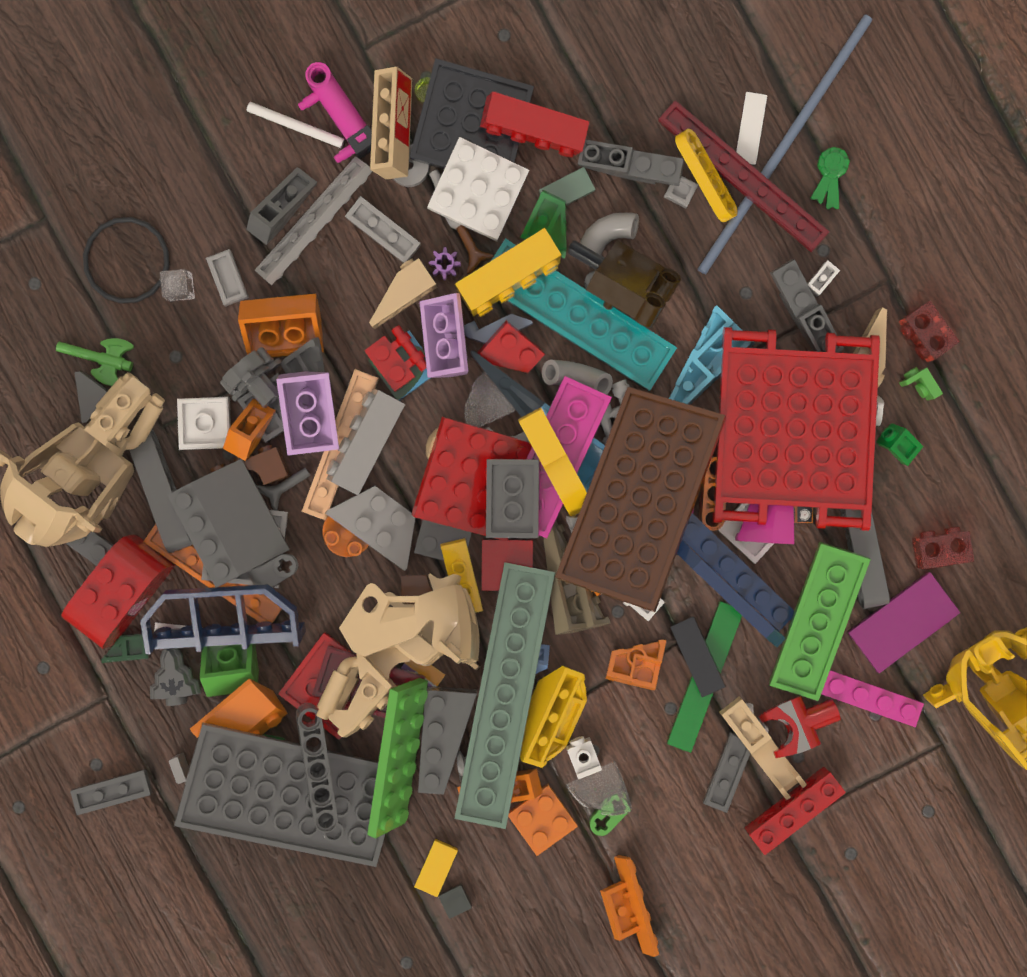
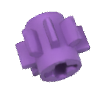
[429,247,461,281]

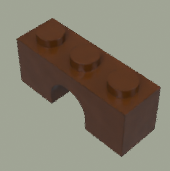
[205,445,291,485]

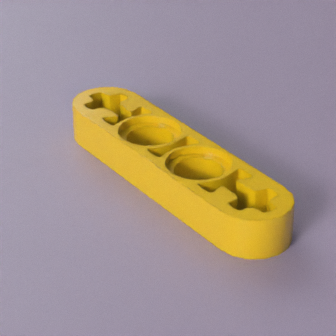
[675,129,738,222]

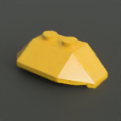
[520,666,587,768]

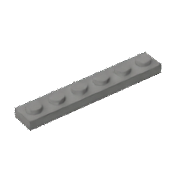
[255,156,372,285]

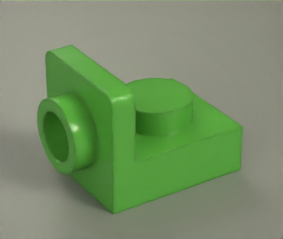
[899,367,943,400]

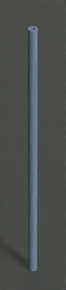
[698,15,872,275]

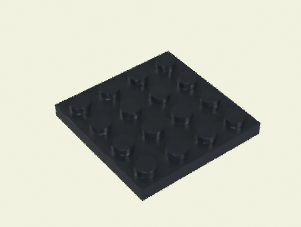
[410,58,534,169]

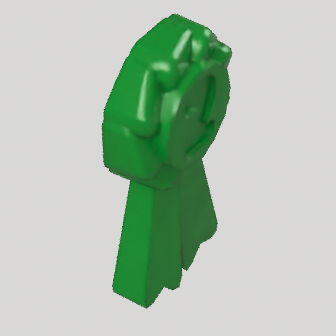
[810,147,850,209]

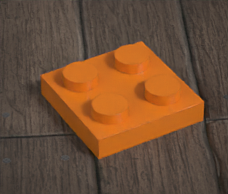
[508,784,578,856]

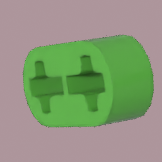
[589,792,630,836]

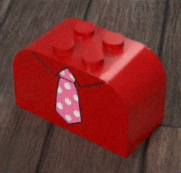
[61,534,176,649]

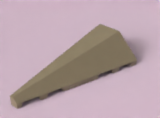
[543,521,611,635]

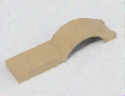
[719,696,807,800]

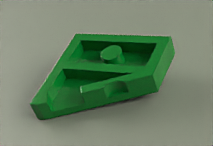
[521,190,567,258]

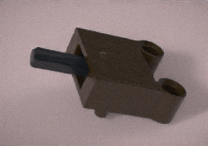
[567,240,681,327]

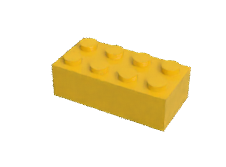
[455,228,561,317]

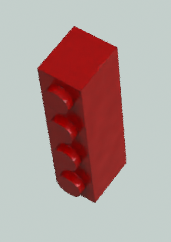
[480,92,590,157]

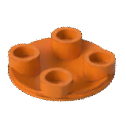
[322,516,369,557]

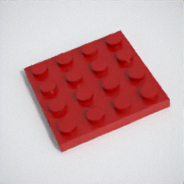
[411,416,532,541]

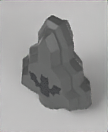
[150,648,202,706]

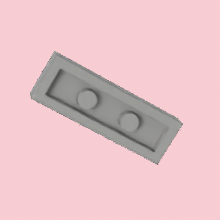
[345,196,421,263]

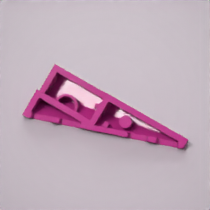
[735,504,794,544]

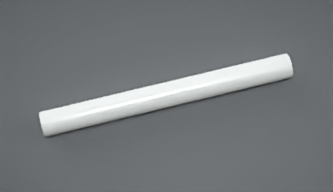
[247,102,345,149]

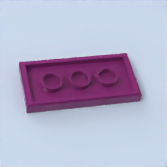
[847,572,960,673]

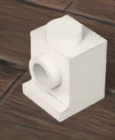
[566,736,602,779]

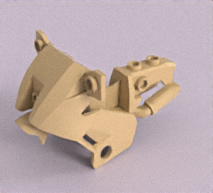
[0,372,165,547]
[316,573,480,738]

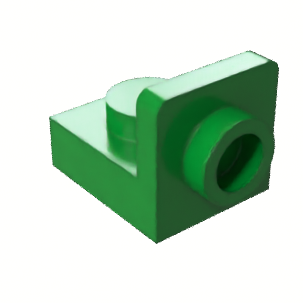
[876,423,924,466]

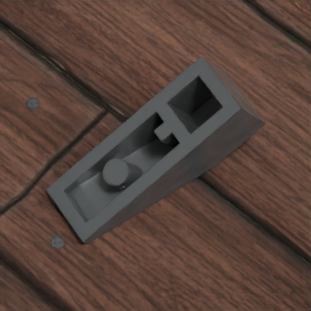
[246,167,317,245]

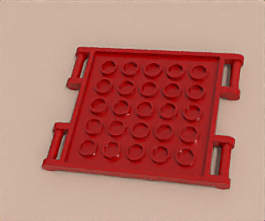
[713,327,880,531]

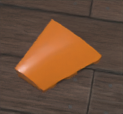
[605,640,666,691]

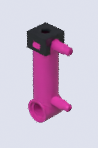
[298,62,372,163]

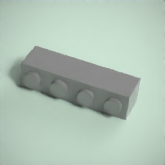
[326,389,405,495]

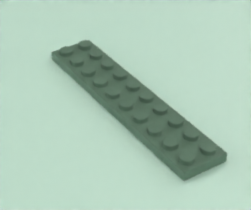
[454,563,555,829]

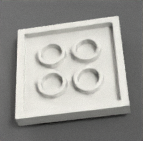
[427,137,529,241]

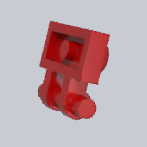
[364,325,427,392]

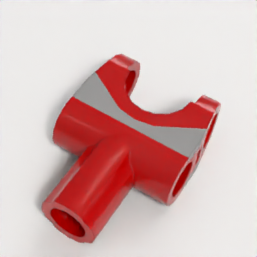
[758,696,841,758]

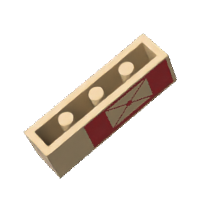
[370,67,412,179]

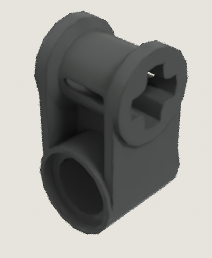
[247,554,299,595]

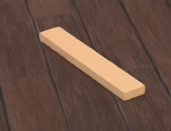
[301,369,379,520]

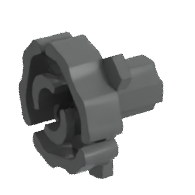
[220,347,281,408]

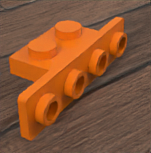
[600,855,659,957]

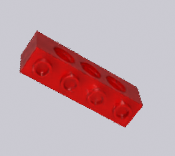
[744,766,846,855]

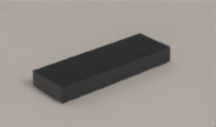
[670,617,726,697]

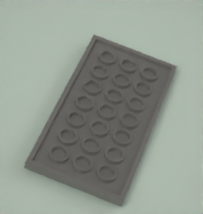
[174,722,385,867]

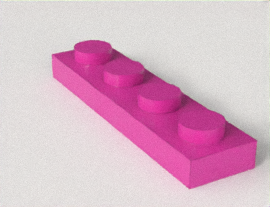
[821,670,924,727]

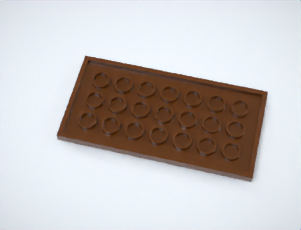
[555,387,726,612]

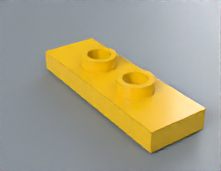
[440,538,483,613]

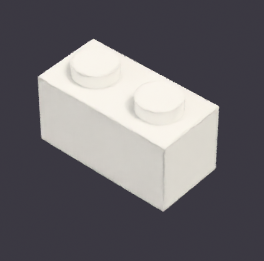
[807,260,840,297]

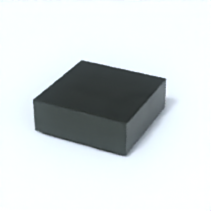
[438,883,472,919]

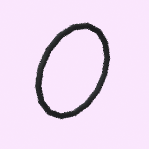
[83,217,169,303]

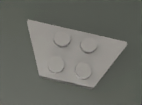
[325,486,415,571]

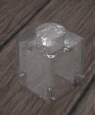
[160,269,195,301]

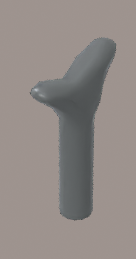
[256,467,311,511]

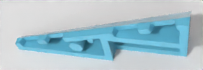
[668,305,755,405]

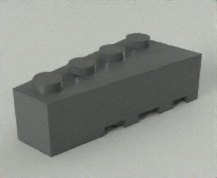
[418,686,477,794]

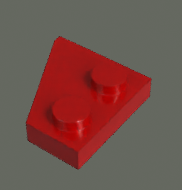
[477,320,545,373]

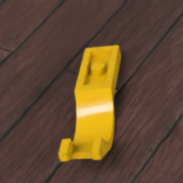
[518,407,587,516]

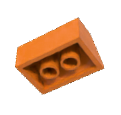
[238,294,324,357]
[190,679,288,738]

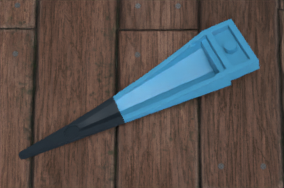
[470,351,605,492]

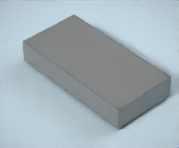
[206,249,249,306]

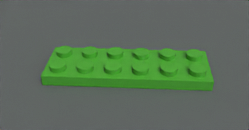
[769,542,871,701]
[367,678,428,839]

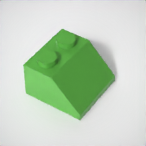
[200,644,259,697]

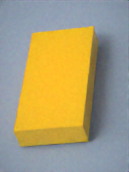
[414,839,458,897]

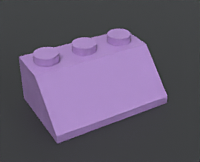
[420,293,468,378]
[276,372,339,455]

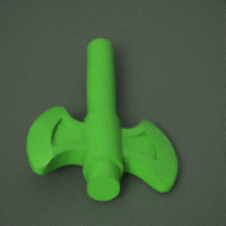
[56,338,134,386]

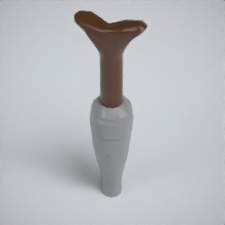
[429,170,494,274]

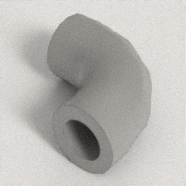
[580,213,639,256]
[542,360,613,395]

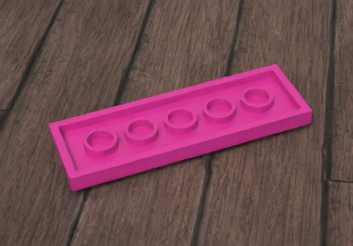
[526,376,612,539]

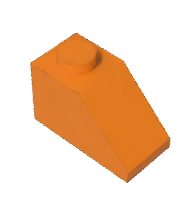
[223,398,276,461]

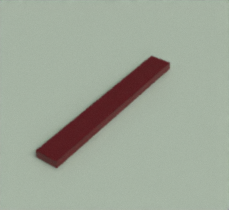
[658,100,830,253]

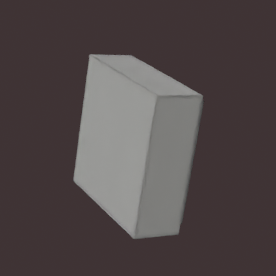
[664,176,699,209]
[169,753,189,784]

